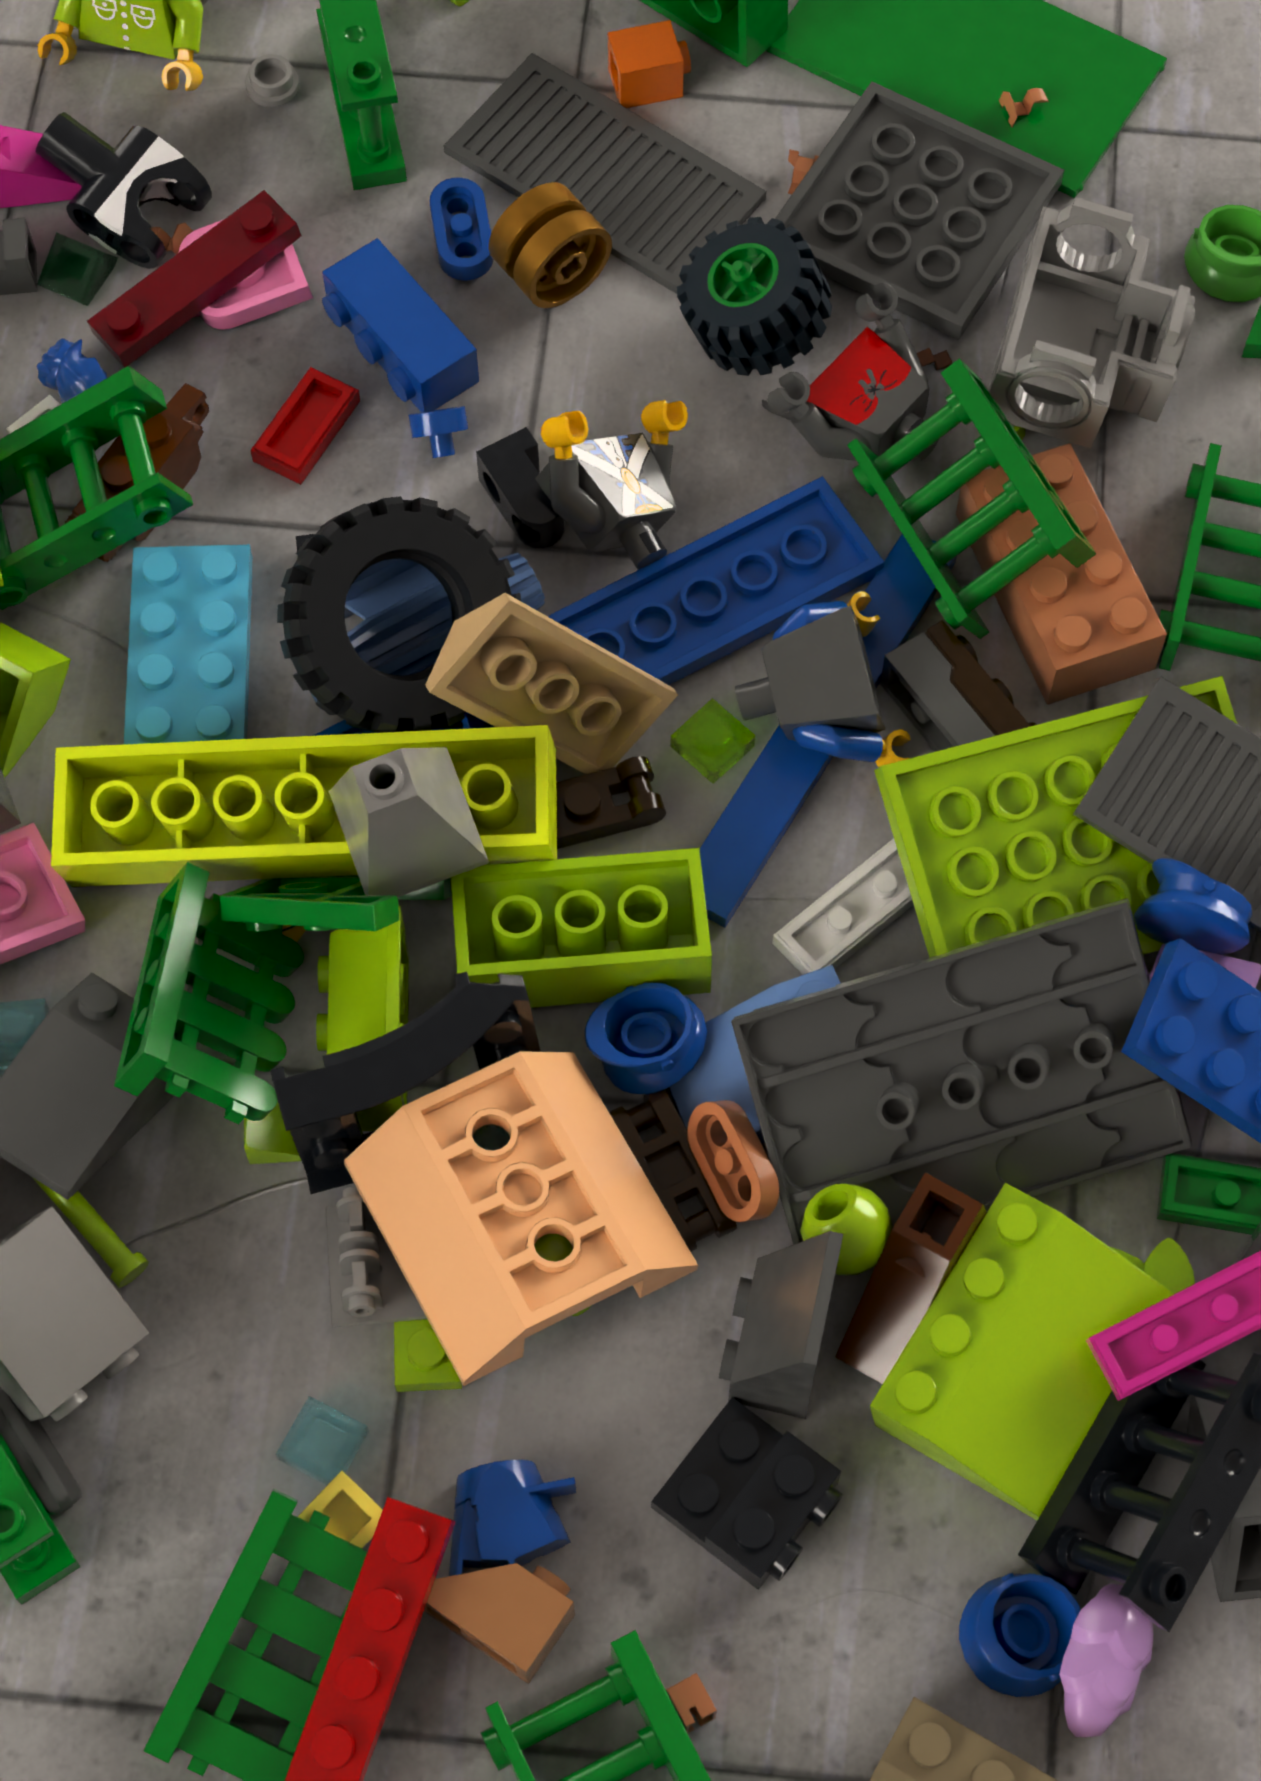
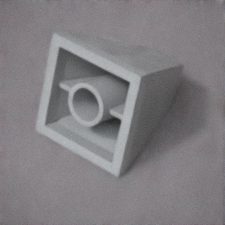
[329,747,489,897]

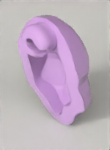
[1059,1584,1154,1738]

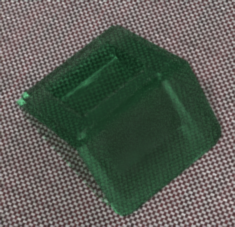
[37,232,118,306]

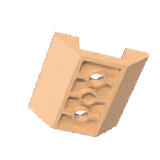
[344,1051,698,1386]

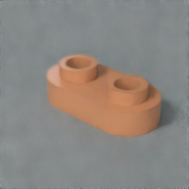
[687,1100,779,1222]

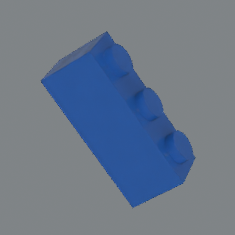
[322,238,479,412]

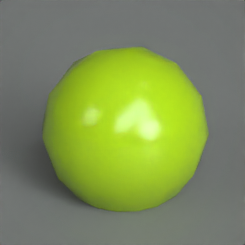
[800,1184,893,1275]

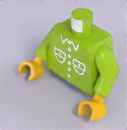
[37,0,204,91]

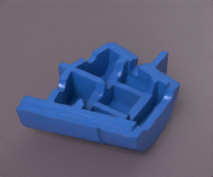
[449,1459,576,1576]

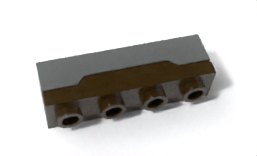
[880,620,1037,752]

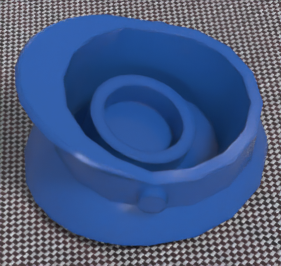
[1134,858,1252,955]
[584,983,708,1094]
[959,1572,1080,1697]

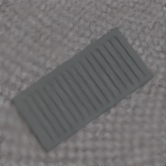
[443,53,767,294]
[1073,677,1261,933]

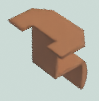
[999,88,1049,128]
[788,149,819,194]
[150,222,193,254]

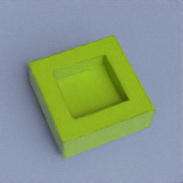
[394,1319,462,1392]

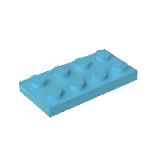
[124,544,253,744]

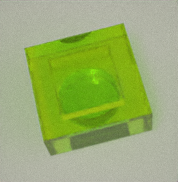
[670,698,756,784]

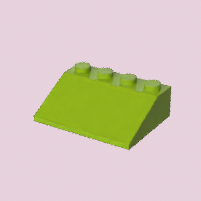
[870,1183,1174,1520]

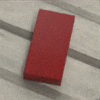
[250,367,360,485]

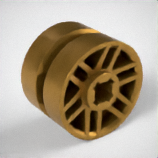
[489,182,612,308]

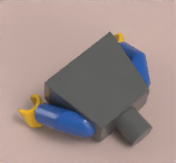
[735,591,911,767]

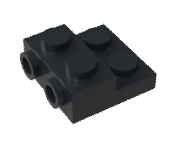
[651,1397,843,1590]

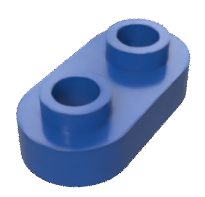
[429,178,494,281]

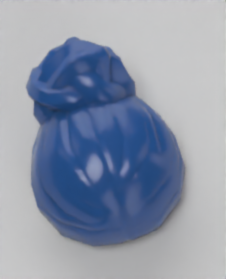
[36,338,108,403]

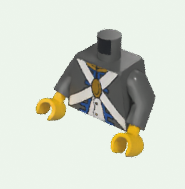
[535,400,688,570]

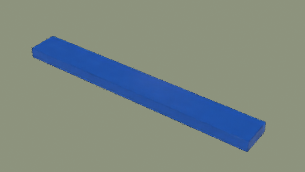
[700,534,957,928]

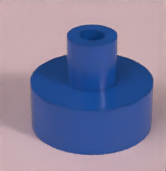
[408,406,468,458]

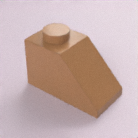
[424,1563,575,1684]

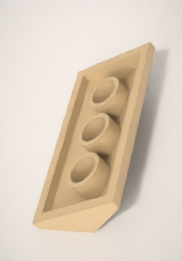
[425,593,678,774]

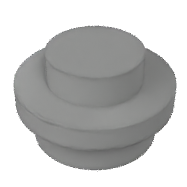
[245,54,300,107]

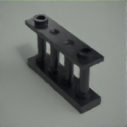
[1018,1353,1261,1632]

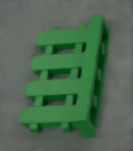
[114,862,304,1125]
[143,1488,368,1781]

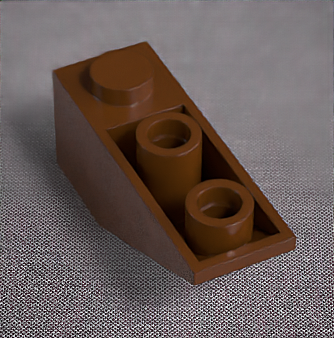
[835,1172,987,1385]

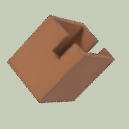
[666,1673,717,1733]

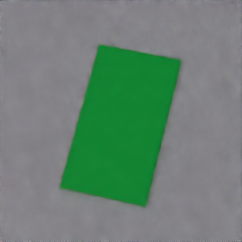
[766,0,1167,198]

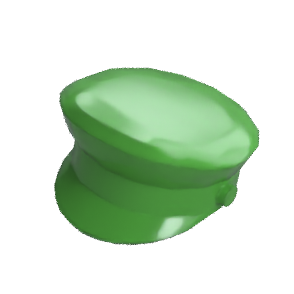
[1184,205,1261,303]

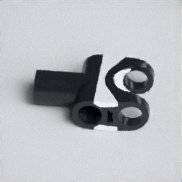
[36,112,212,269]

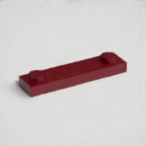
[87,190,302,368]

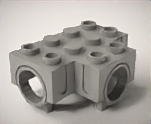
[989,197,1196,448]

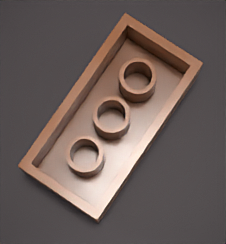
[956,443,1167,705]

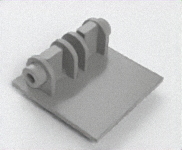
[326,1186,427,1328]

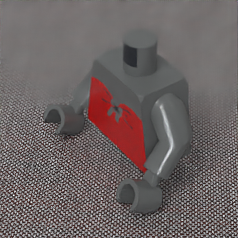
[767,282,939,461]

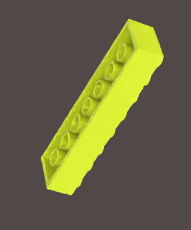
[51,725,557,887]

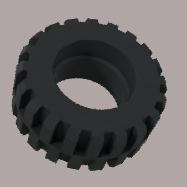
[277,496,521,733]

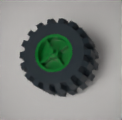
[677,217,832,376]

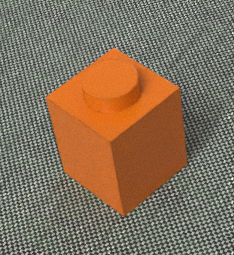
[607,20,691,108]

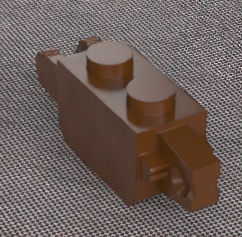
[65,383,209,562]

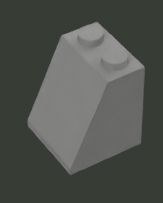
[0,1206,149,1422]

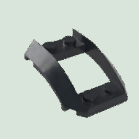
[270,972,541,1194]

